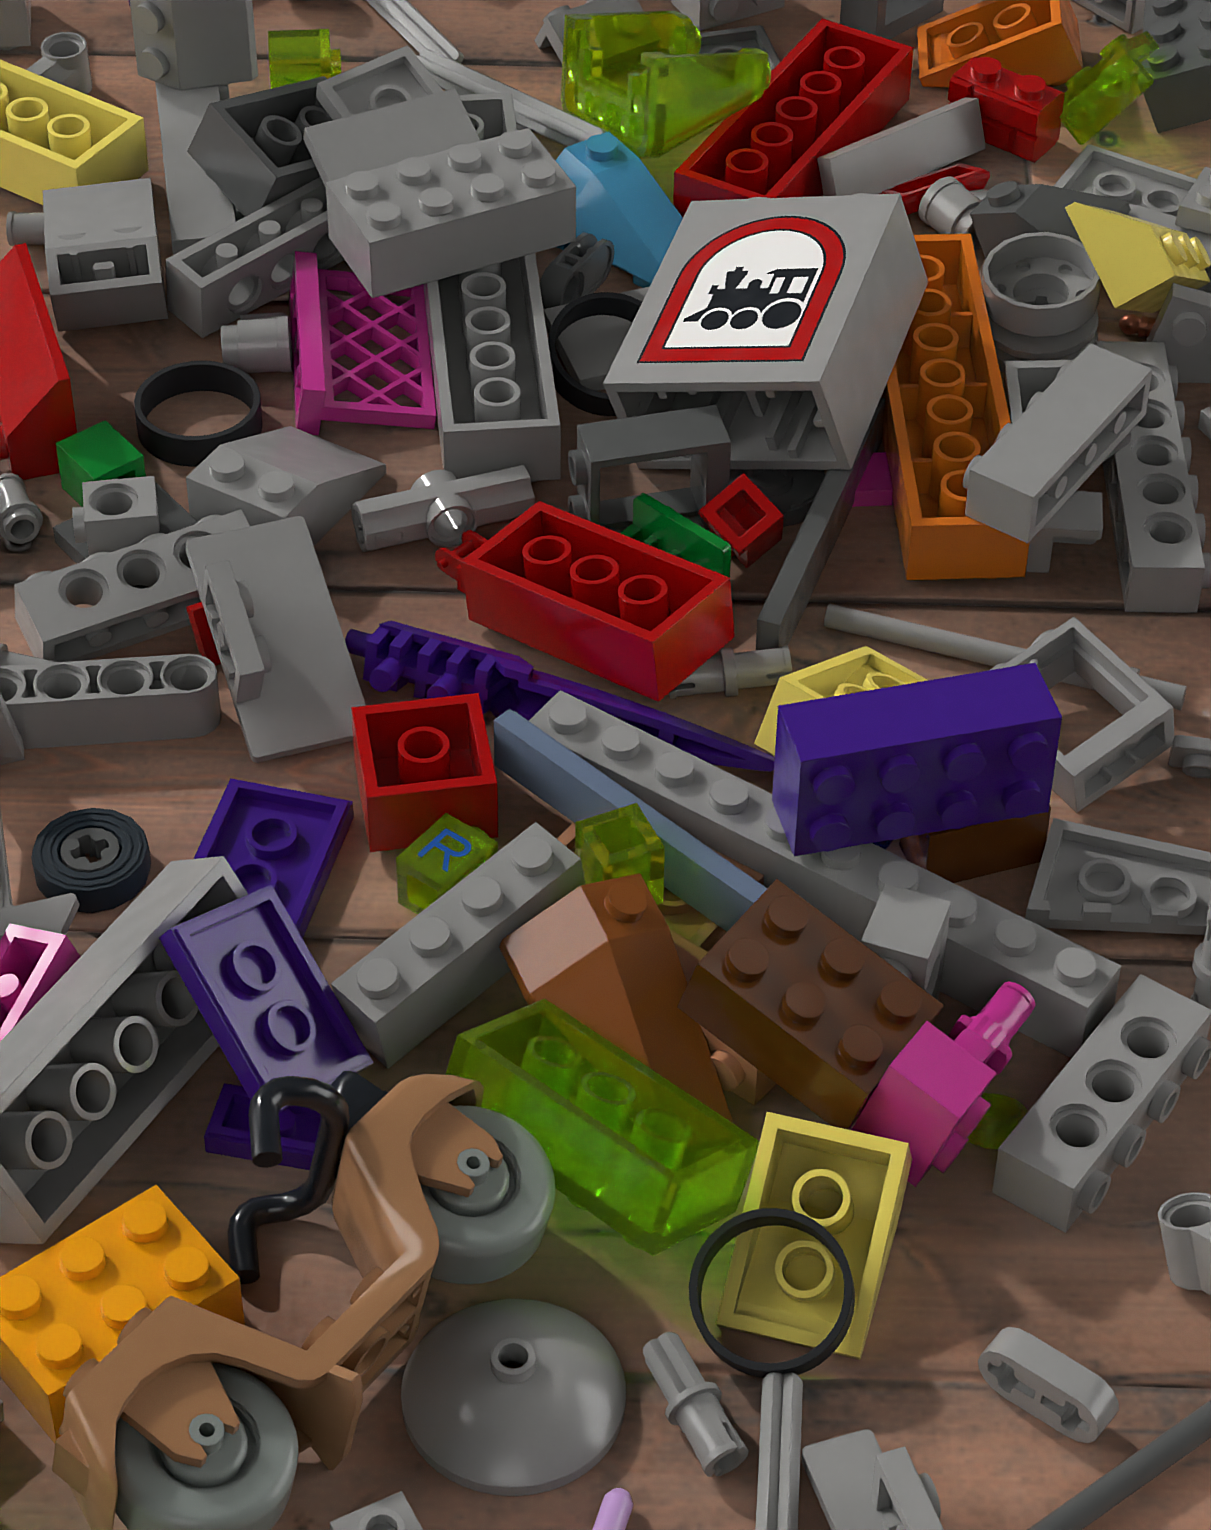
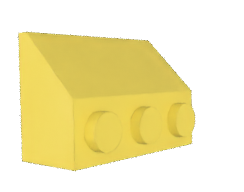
[1065,202,1211,313]

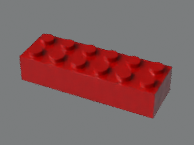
[673,18,914,217]

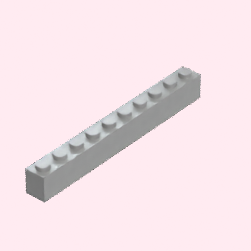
[529,690,1121,1058]

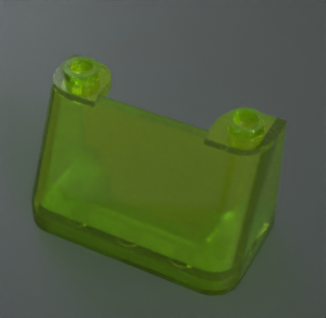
[561,11,771,159]

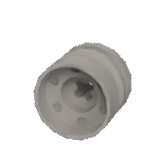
[982,232,1101,372]

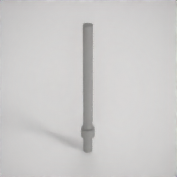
[824,604,1187,710]

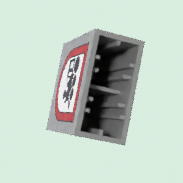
[603,193,928,470]

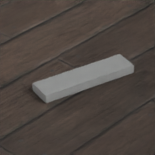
[817,97,986,196]

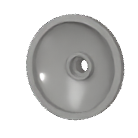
[401,1299,626,1496]

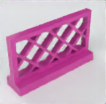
[289,251,436,436]

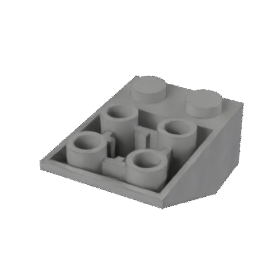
[43,178,168,332]

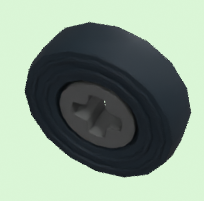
[31,808,151,913]

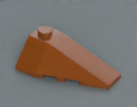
[499,873,737,1156]

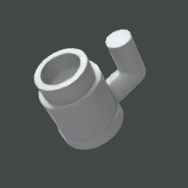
[918,177,988,251]
[221,312,293,373]

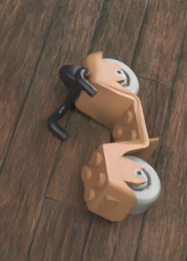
[52,1071,556,1530]

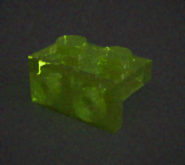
[1059,31,1159,145]

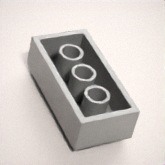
[326,128,576,298]

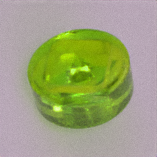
[967,1093,1028,1149]

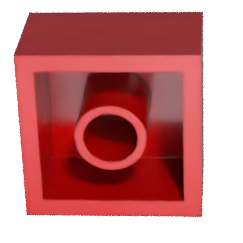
[351,693,498,852]

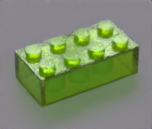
[445,998,760,1256]

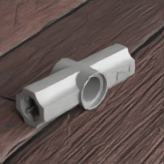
[351,465,535,552]

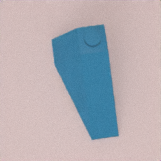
[555,131,683,288]

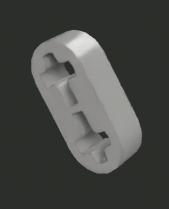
[978,1327,1119,1443]

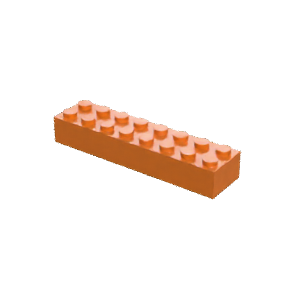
[881,233,1030,580]

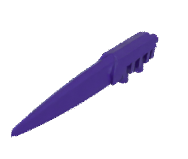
[345,621,775,772]

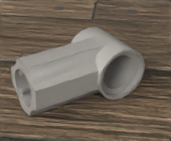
[26,32,93,95]

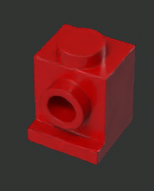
[699,473,784,568]

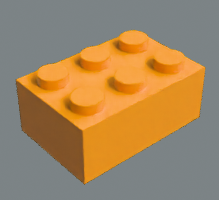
[0,1185,245,1444]

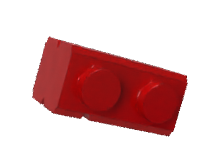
[948,56,1065,163]

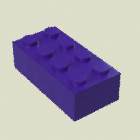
[772,663,1062,857]

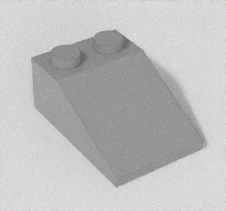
[186,426,386,546]

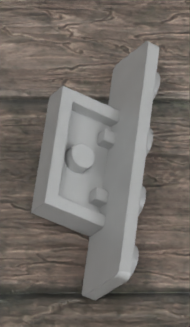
[801,1429,944,1530]

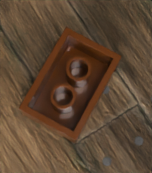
[677,879,944,1130]

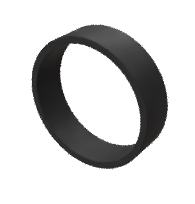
[548,292,642,416]
[134,361,262,467]
[689,1208,855,1378]

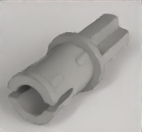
[643,1332,749,1477]

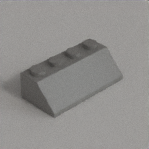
[130,0,258,90]

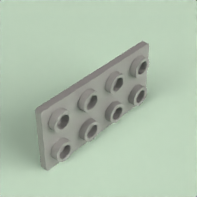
[186,516,366,763]

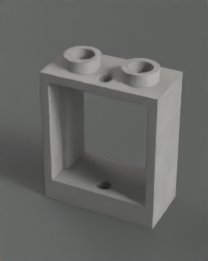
[990,617,1175,813]

